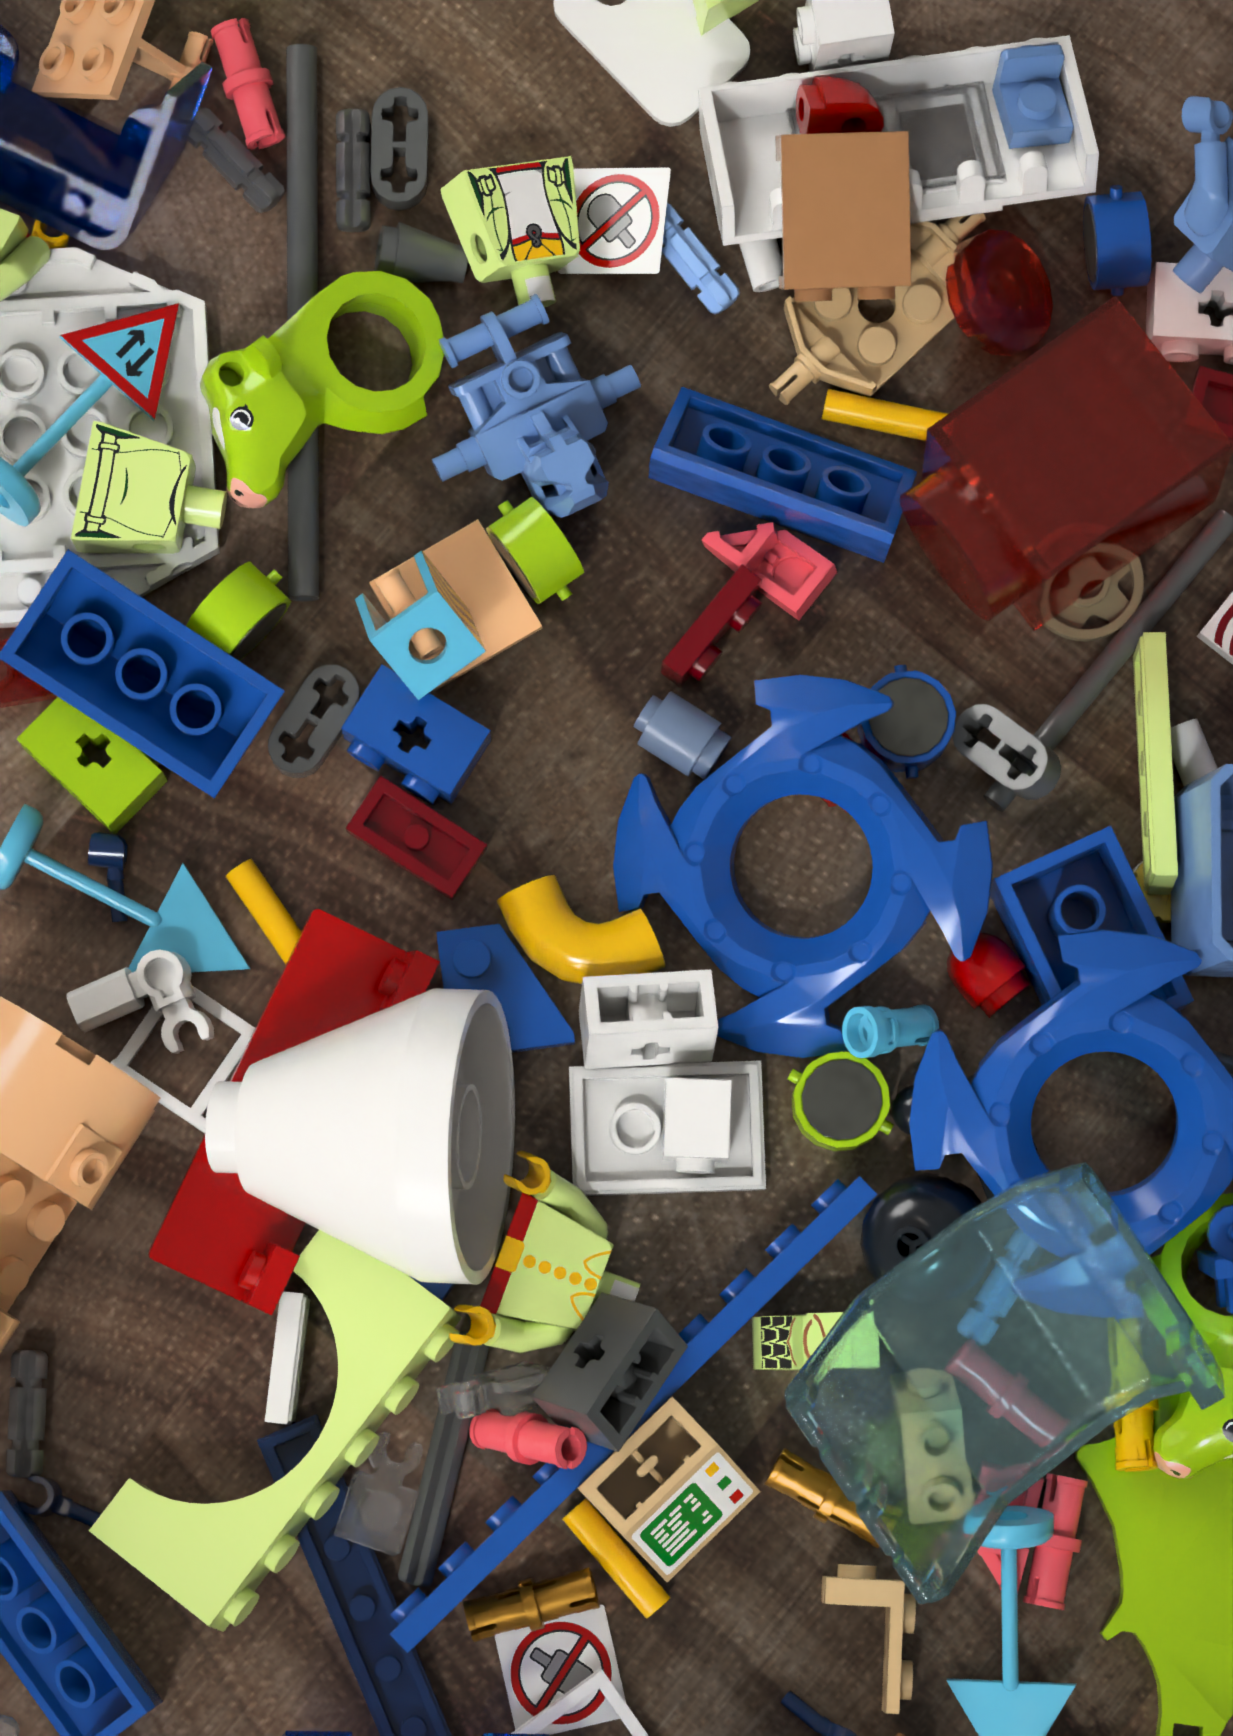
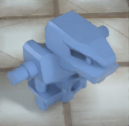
[432,294,641,518]

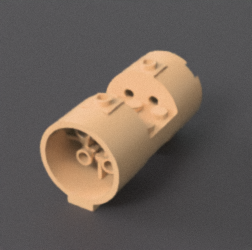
[0,996,161,1354]

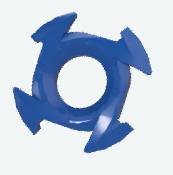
[613,675,993,1058]
[909,930,1233,1316]

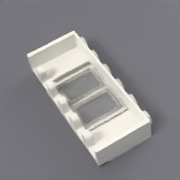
[698,35,1099,246]

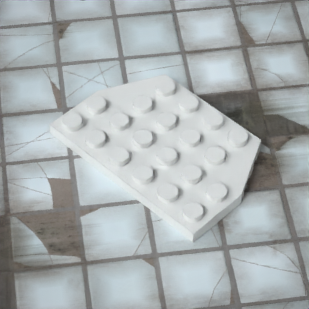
[0,247,220,628]

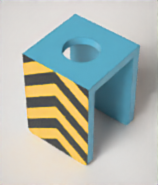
[355,550,486,700]

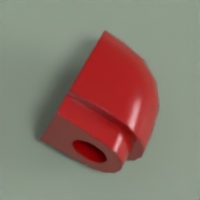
[796,77,884,134]
[947,933,1030,1018]

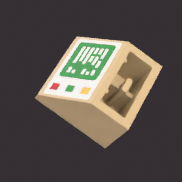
[577,1396,761,1582]

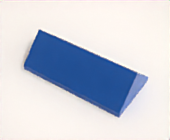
[648,387,917,563]
[0,549,285,799]
[0,1490,163,1736]

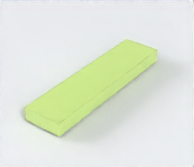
[1133,632,1178,895]

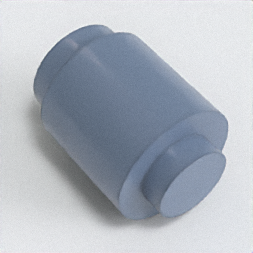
[633,691,732,780]

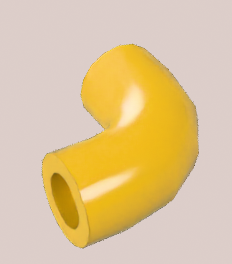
[497,875,665,984]

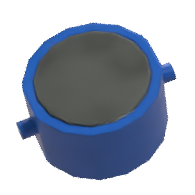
[1083,185,1151,296]
[857,665,956,779]

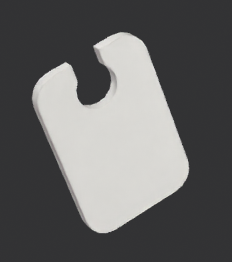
[553,0,750,127]

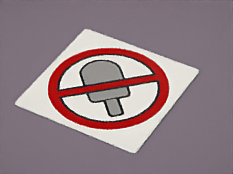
[558,168,671,274]
[495,1605,626,1736]

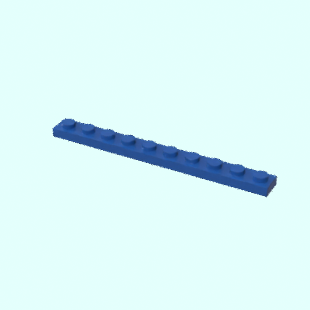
[389,1176,878,1653]

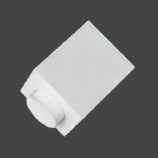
[662,1078,732,1174]

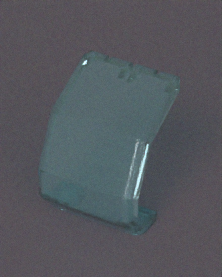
[784,1162,1225,1605]

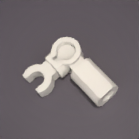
[67,949,214,1054]

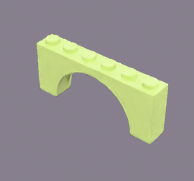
[89,1230,462,1632]

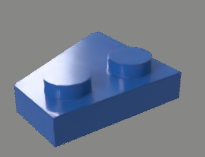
[436,924,575,1053]

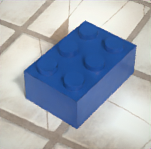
[990,826,1194,1060]

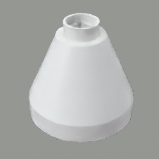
[205,988,515,1285]

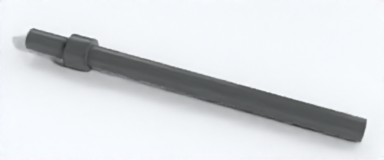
[984,509,1233,812]

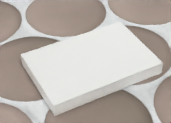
[569,1061,766,1196]

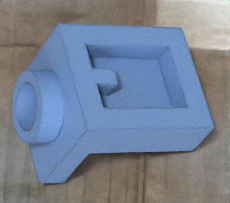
[992,44,1074,149]

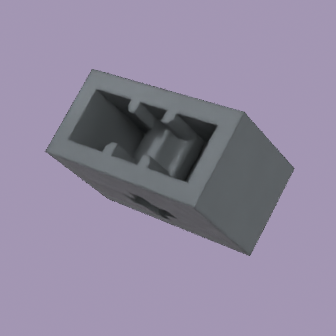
[532,1292,688,1452]

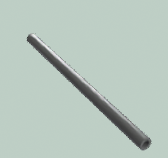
[286,44,319,601]

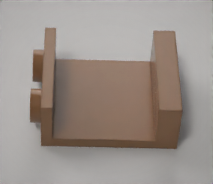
[775,131,911,302]

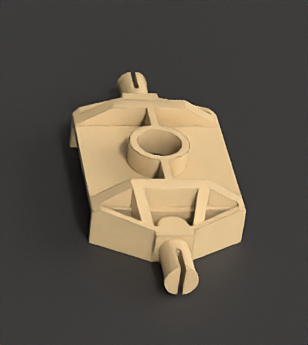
[769,213,986,405]

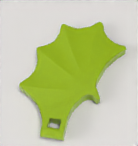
[1074,1377,1233,1736]

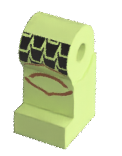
[752,1311,874,1371]

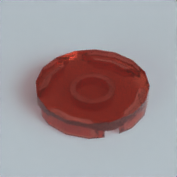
[945,229,1053,356]

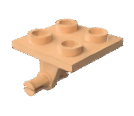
[31,0,214,123]
[369,519,542,692]

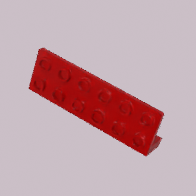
[148,909,440,1316]

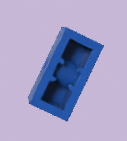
[341,664,491,804]

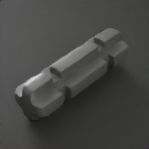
[181,107,285,213]
[336,109,371,232]
[6,1350,48,1478]

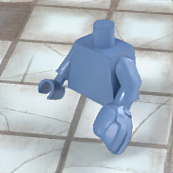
[1173,96,1233,294]

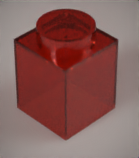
[899,296,1233,631]

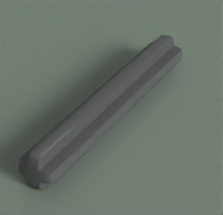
[398,1331,490,1587]

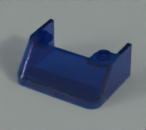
[0,25,213,250]

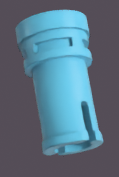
[842,1004,939,1058]

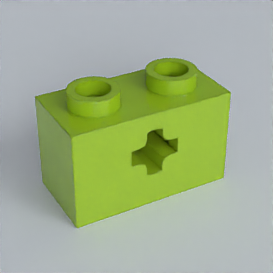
[17,697,167,834]

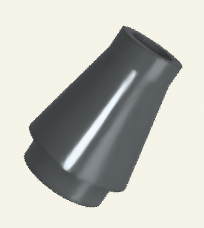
[374,222,468,283]

